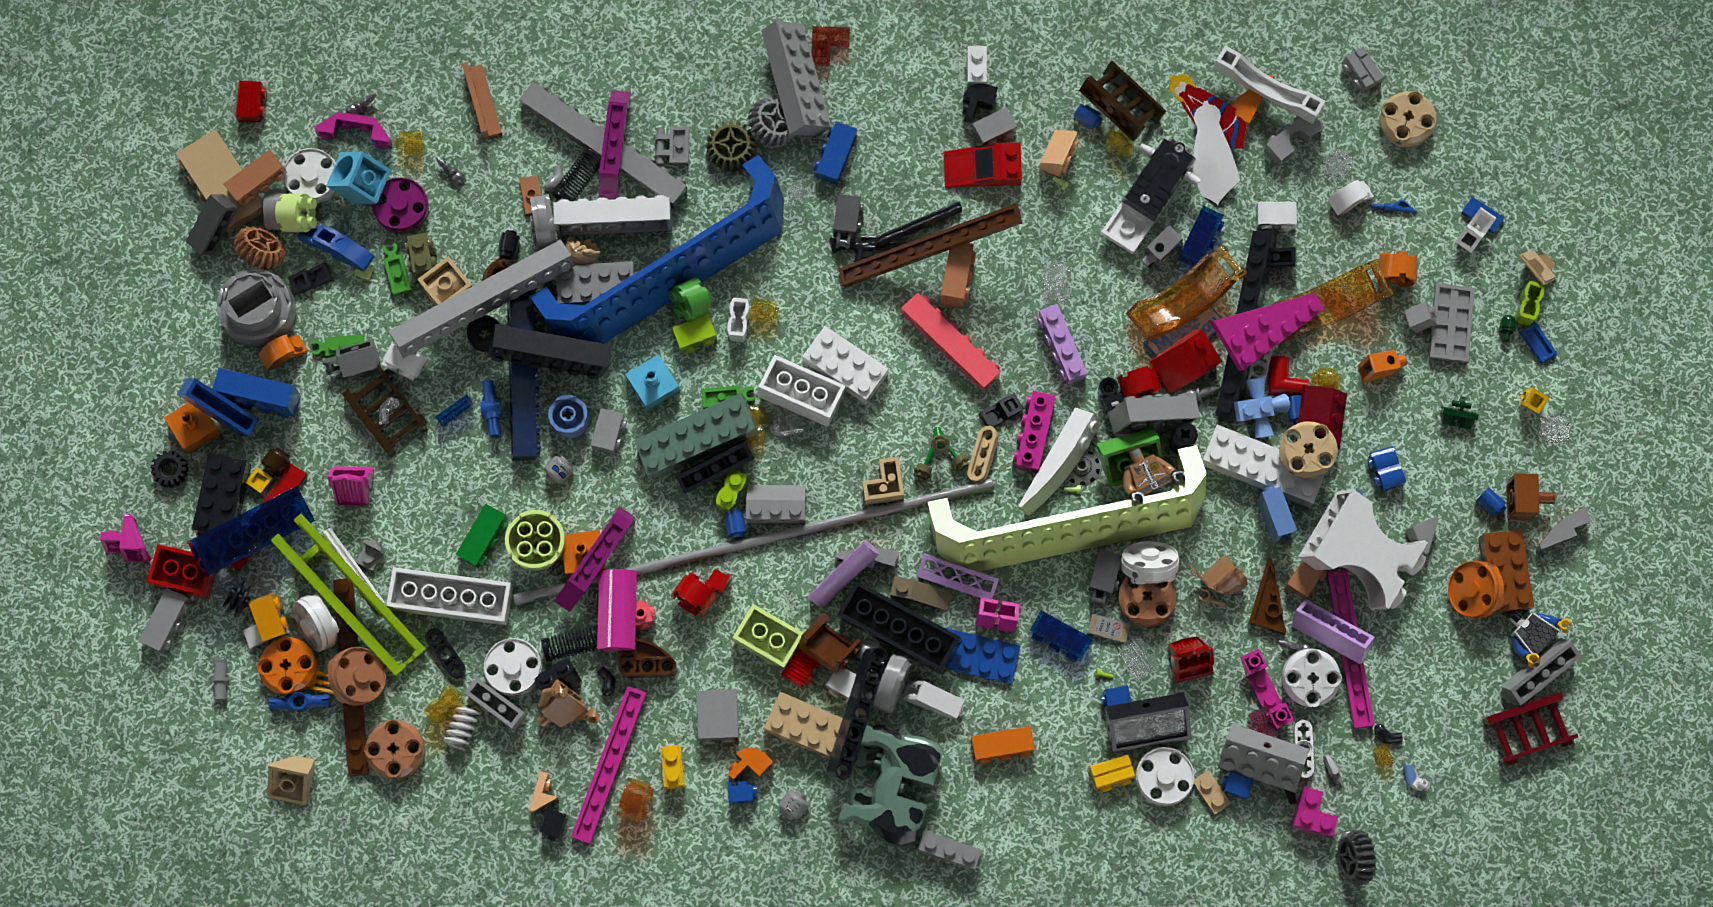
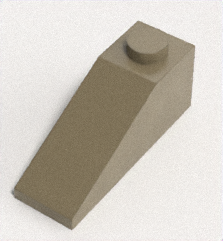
[890,576,952,611]

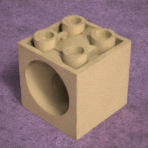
[417,256,472,306]

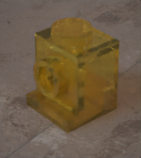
[396,131,425,155]
[749,296,779,324]

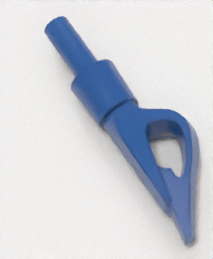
[1371,200,1417,213]

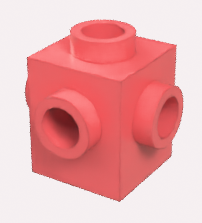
[635,600,656,630]

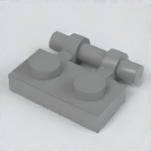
[655,126,689,166]

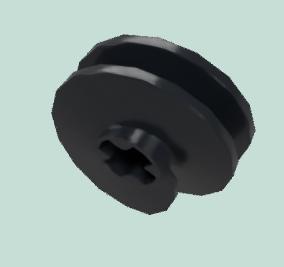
[222,581,252,618]

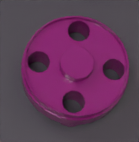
[372,177,429,234]

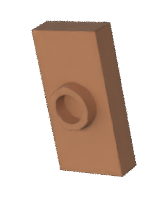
[519,175,542,216]

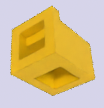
[1519,387,1550,414]

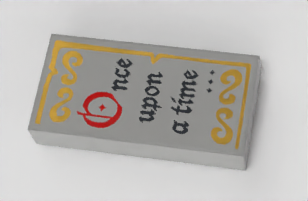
[1087,614,1131,644]

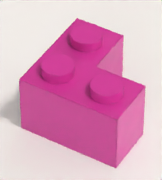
[1291,786,1338,839]

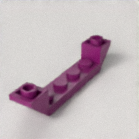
[598,90,631,200]
[554,506,635,613]

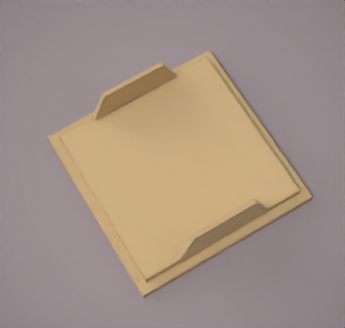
[1519,250,1556,285]

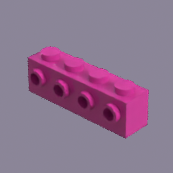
[1012,391,1056,473]

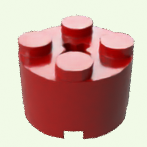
[1117,365,1161,398]
[671,572,717,618]

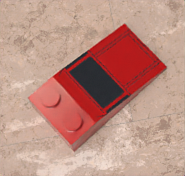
[943,142,1022,188]

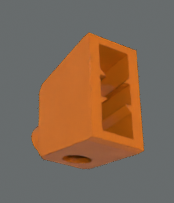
[1357,350,1407,383]

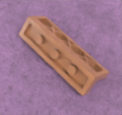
[462,62,502,139]

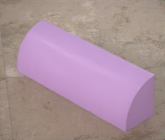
[808,539,880,608]
[1291,599,1375,665]

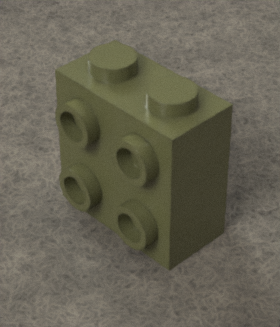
[405,233,438,283]

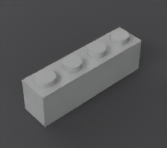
[1500,638,1582,705]

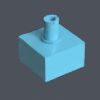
[625,354,680,411]

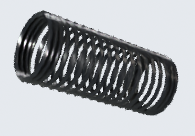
[551,148,601,201]
[541,624,598,663]

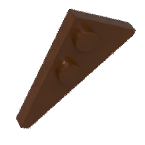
[1248,558,1286,635]

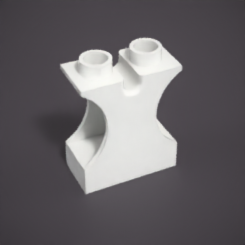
[1298,489,1428,610]

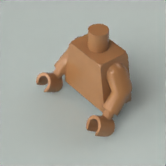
[537,679,600,728]

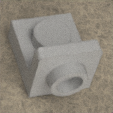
[356,539,385,572]

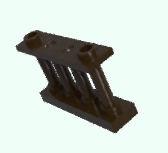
[1079,61,1167,142]
[342,366,428,457]

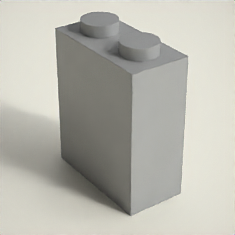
[697,689,739,745]

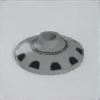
[1066,449,1101,486]

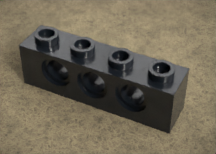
[676,439,756,494]

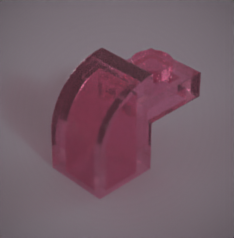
[1247,706,1281,739]

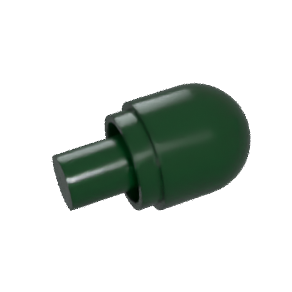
[1499,315,1516,342]

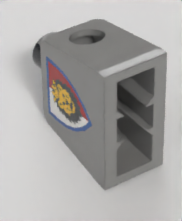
[1141,225,1183,268]

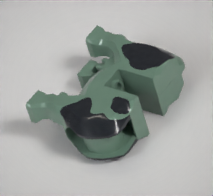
[838,725,943,847]

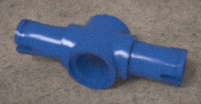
[480,380,503,439]
[269,692,331,712]

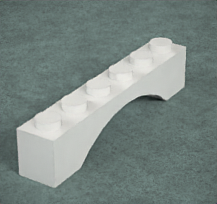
[1213,45,1325,124]

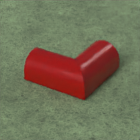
[1268,356,1309,397]

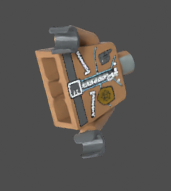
[1123,448,1186,506]

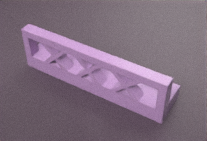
[917,553,999,599]

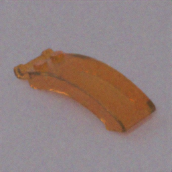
[1126,245,1247,340]
[1271,259,1394,342]

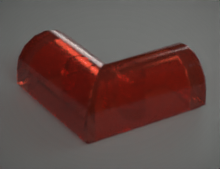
[811,26,850,66]

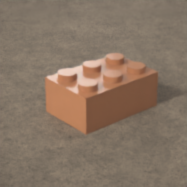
[940,243,977,309]

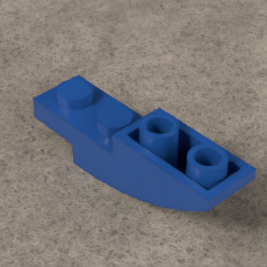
[298,224,375,271]

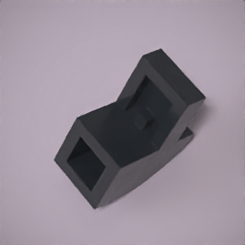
[962,83,998,123]

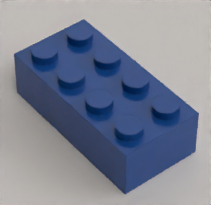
[212,368,301,419]

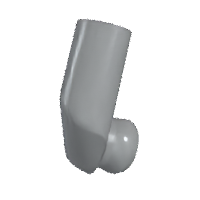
[545,165,564,192]

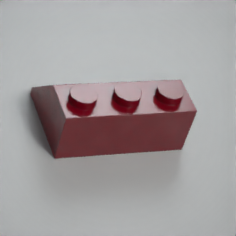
[1295,385,1347,450]

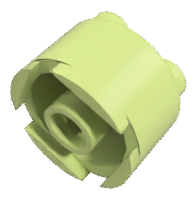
[275,193,317,232]

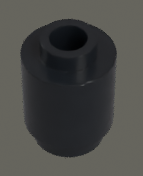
[498,230,520,260]

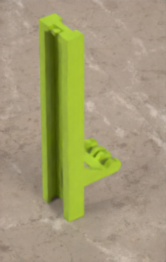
[271,514,425,676]

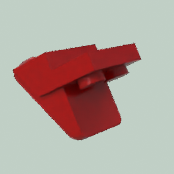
[1169,637,1214,683]

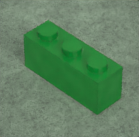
[455,504,508,569]

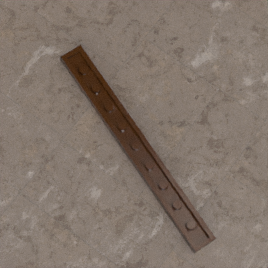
[838,204,1023,288]
[333,578,369,776]

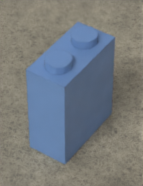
[1257,486,1297,544]

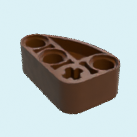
[618,638,677,678]

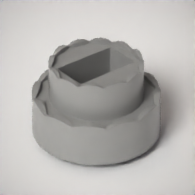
[217,269,296,347]

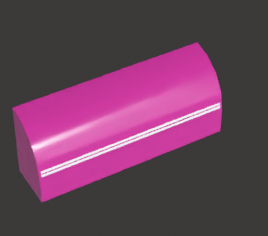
[597,569,637,652]

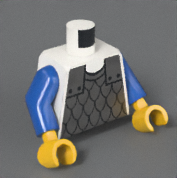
[1509,611,1573,668]

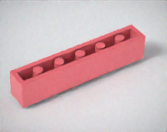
[901,292,1000,392]

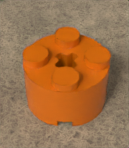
[1378,251,1418,287]

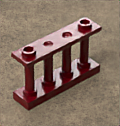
[1483,692,1579,766]

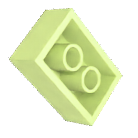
[732,604,803,670]

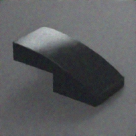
[288,262,334,295]
[978,393,1024,428]

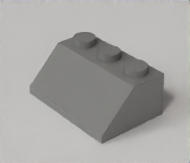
[746,485,806,524]

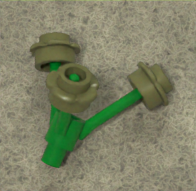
[914,427,969,480]

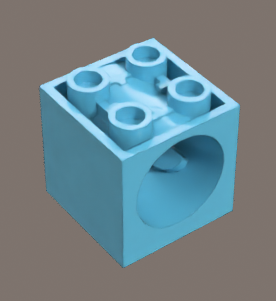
[326,151,391,204]

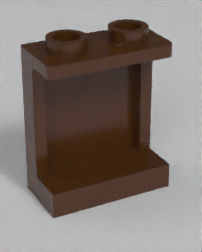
[797,613,861,674]

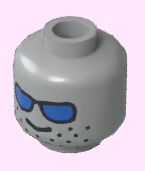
[544,456,573,484]

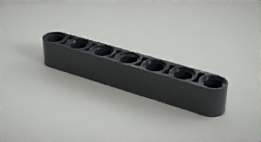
[826,647,887,780]

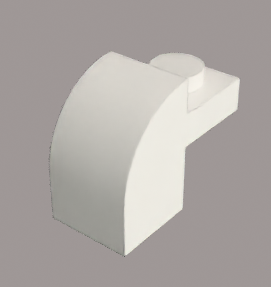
[1328,180,1374,215]
[1456,208,1497,253]

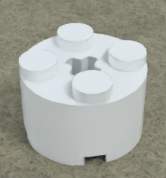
[382,341,427,381]

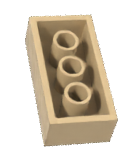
[764,692,852,759]

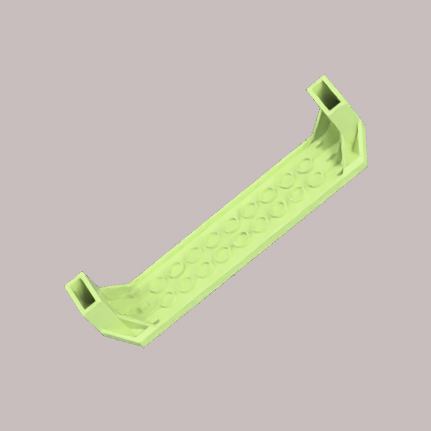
[928,446,1206,575]

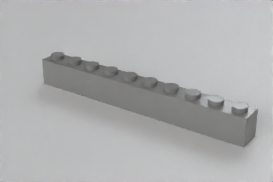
[519,82,687,209]
[389,239,574,358]

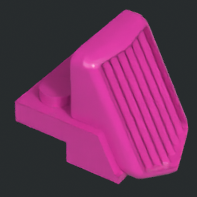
[328,466,374,506]
[100,513,152,562]

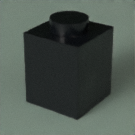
[540,808,568,841]

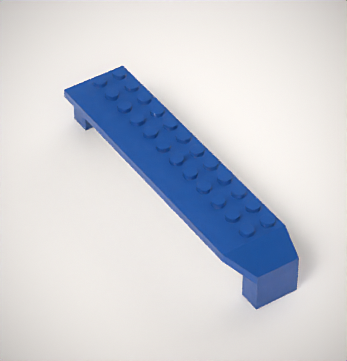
[530,155,784,344]

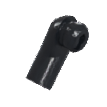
[597,666,616,697]
[1374,724,1403,744]

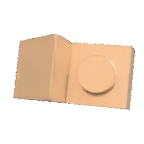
[529,771,559,813]

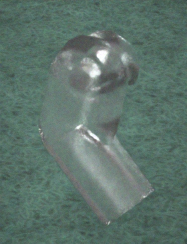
[379,397,400,424]

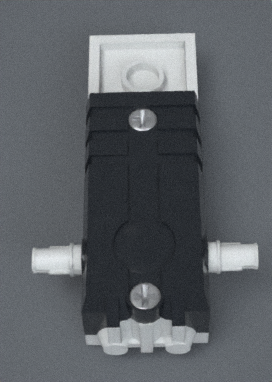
[1101,139,1201,254]

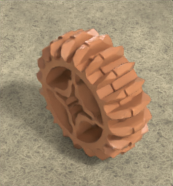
[233,226,286,270]

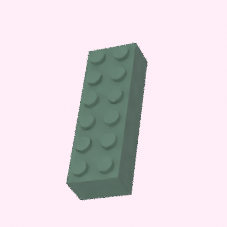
[634,393,760,479]

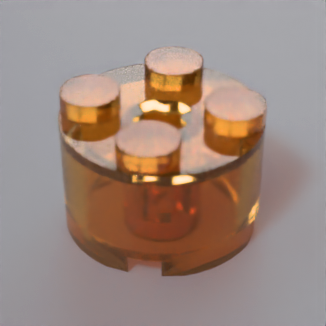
[616,777,654,822]

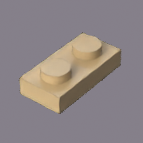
[1193,770,1231,815]

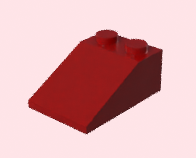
[1149,329,1223,394]

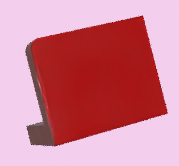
[704,569,732,596]

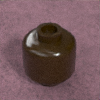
[261,447,290,477]

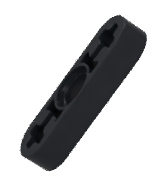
[425,628,466,679]

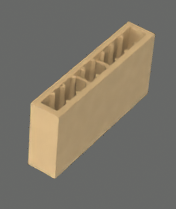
[176,129,263,234]

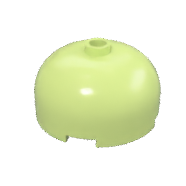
[505,510,566,571]

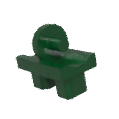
[1441,396,1479,430]

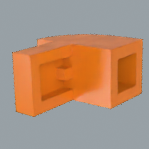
[258,335,308,371]
[728,748,774,781]

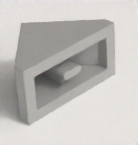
[1405,517,1439,555]

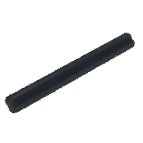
[875,202,962,247]

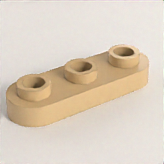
[967,426,999,482]

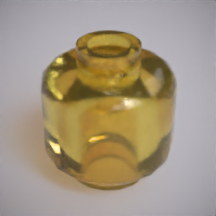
[1106,129,1134,157]
[1311,366,1341,389]

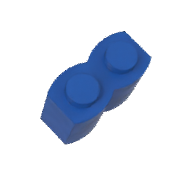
[1367,446,1406,492]

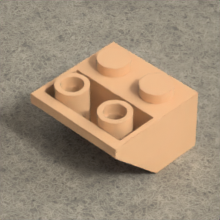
[1039,130,1079,177]

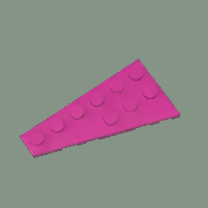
[1210,293,1324,371]

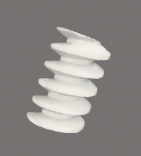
[443,707,481,751]

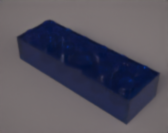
[187,486,315,577]

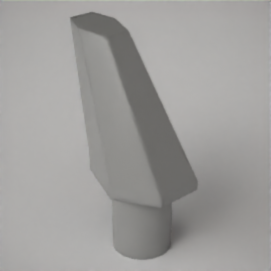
[1323,754,1343,784]

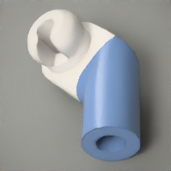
[1403,765,1428,791]

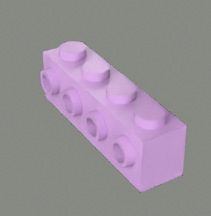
[1037,304,1087,385]

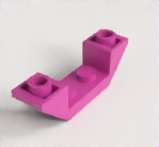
[315,112,393,150]
[1240,649,1295,729]

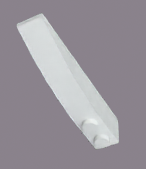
[1018,407,1101,516]

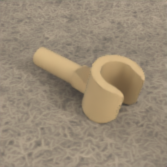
[1199,589,1226,608]

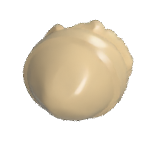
[565,237,601,265]

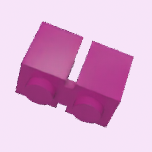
[975,597,1020,633]

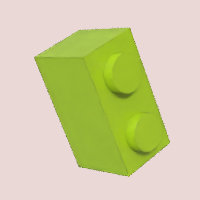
[672,314,717,354]

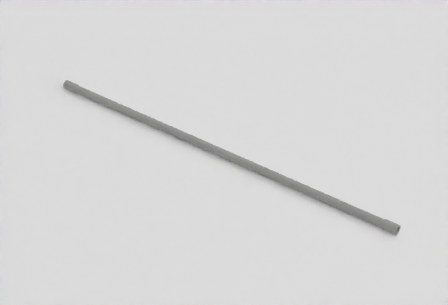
[513,478,994,606]

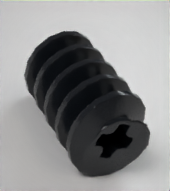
[1169,422,1198,454]

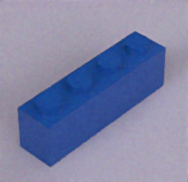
[177,378,259,436]

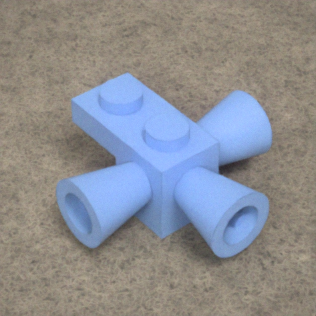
[1234,377,1290,438]

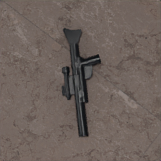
[830,233,909,262]

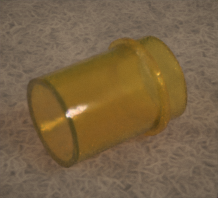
[1373,743,1394,767]

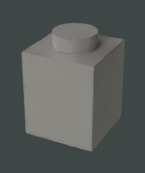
[1404,302,1438,333]

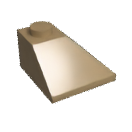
[267,756,315,806]

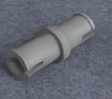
[212,659,228,700]

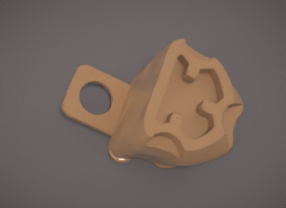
[1190,554,1248,595]

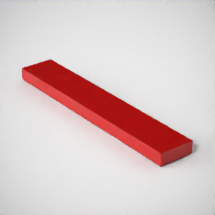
[223,463,308,571]

